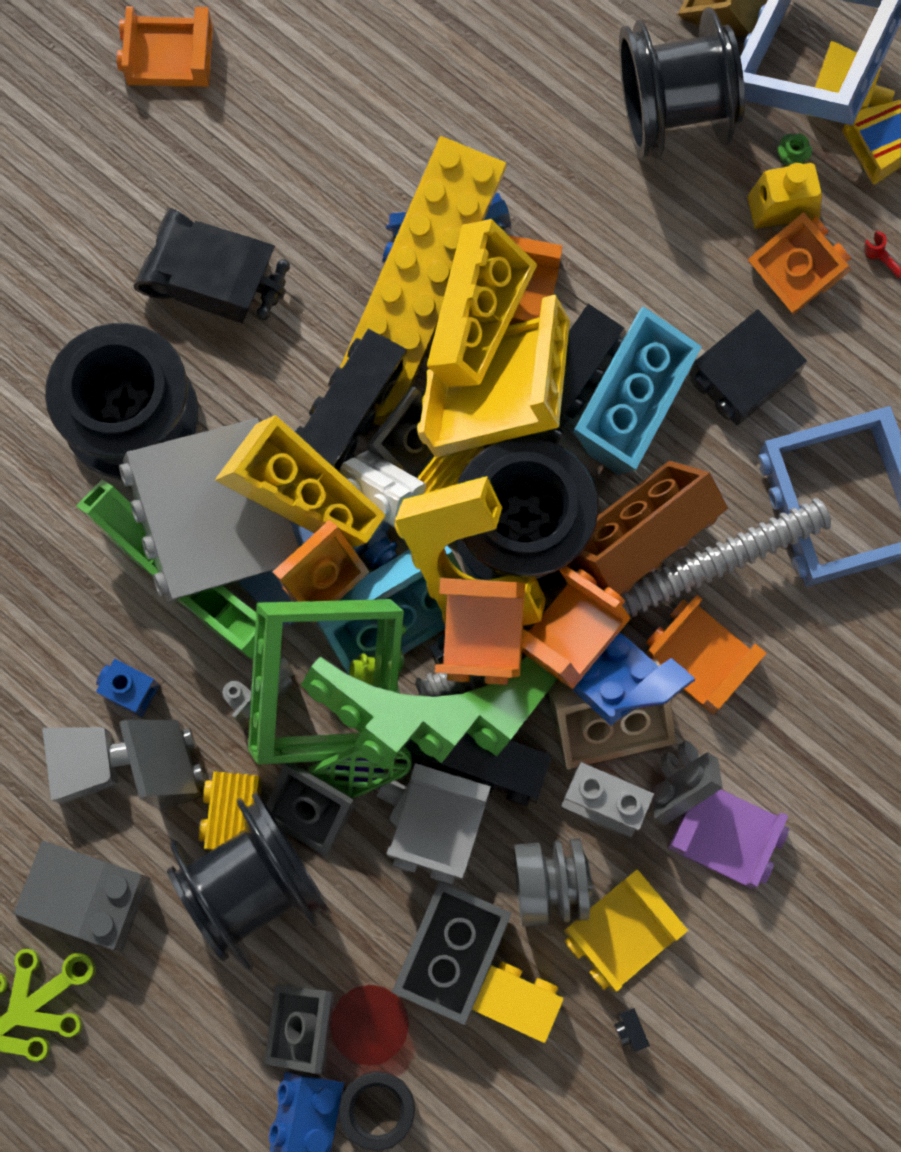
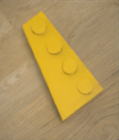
[427,219,537,387]
[214,415,386,548]

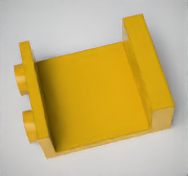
[564,869,689,992]

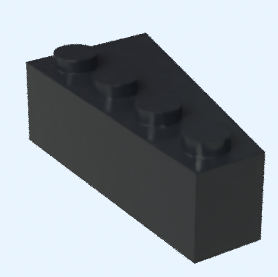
[521,303,626,444]
[295,328,407,471]
[397,733,552,806]

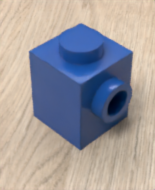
[96,658,160,718]

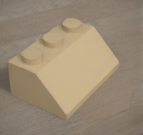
[548,659,676,769]

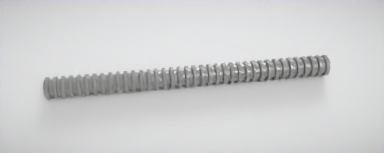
[415,498,831,697]

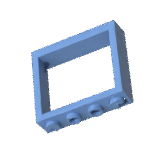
[741,0,901,125]
[757,406,901,587]

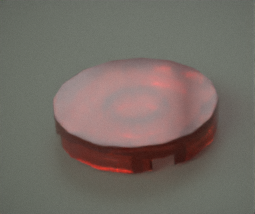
[330,985,409,1065]

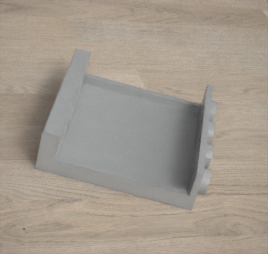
[119,418,299,604]

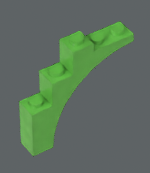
[76,479,256,659]
[300,656,557,770]

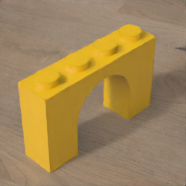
[395,476,546,626]

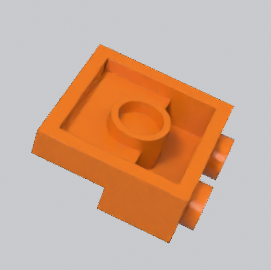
[747,212,852,315]
[273,520,369,623]

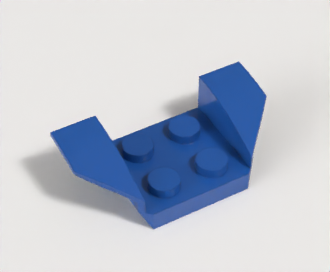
[569,632,695,726]

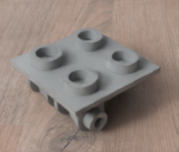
[223,657,294,730]

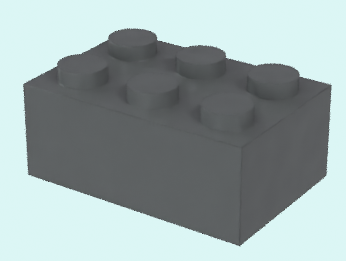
[392,881,512,1025]

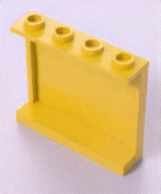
[417,295,570,457]

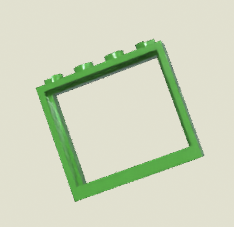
[248,599,407,765]

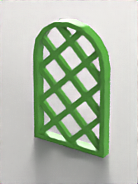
[308,746,412,799]

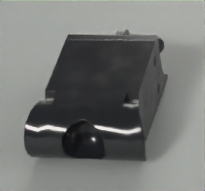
[133,207,290,324]

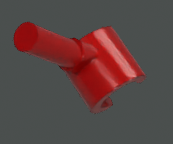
[864,231,901,278]

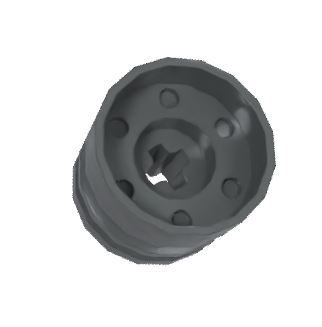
[513,838,593,927]

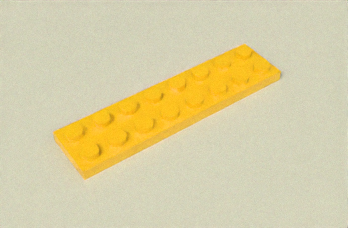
[340,135,507,426]

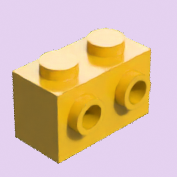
[472,961,564,1043]

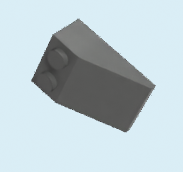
[119,720,206,811]
[14,840,150,951]

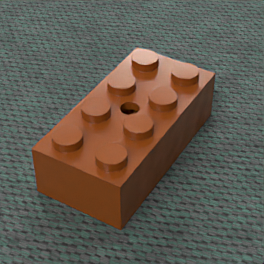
[569,460,729,595]

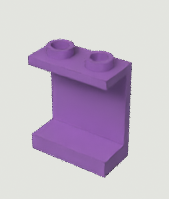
[667,790,790,889]

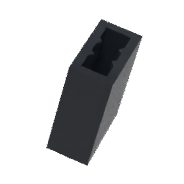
[689,309,807,426]

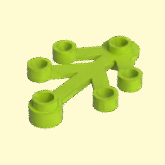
[0,949,96,1061]

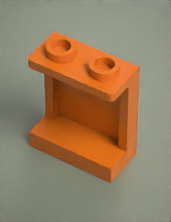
[117,6,213,87]

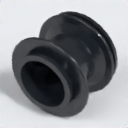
[619,7,745,158]
[45,323,199,480]
[455,437,599,592]
[167,792,332,970]

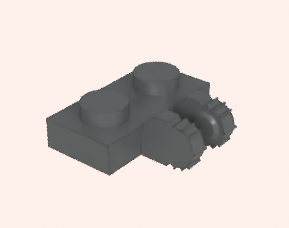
[651,740,723,825]

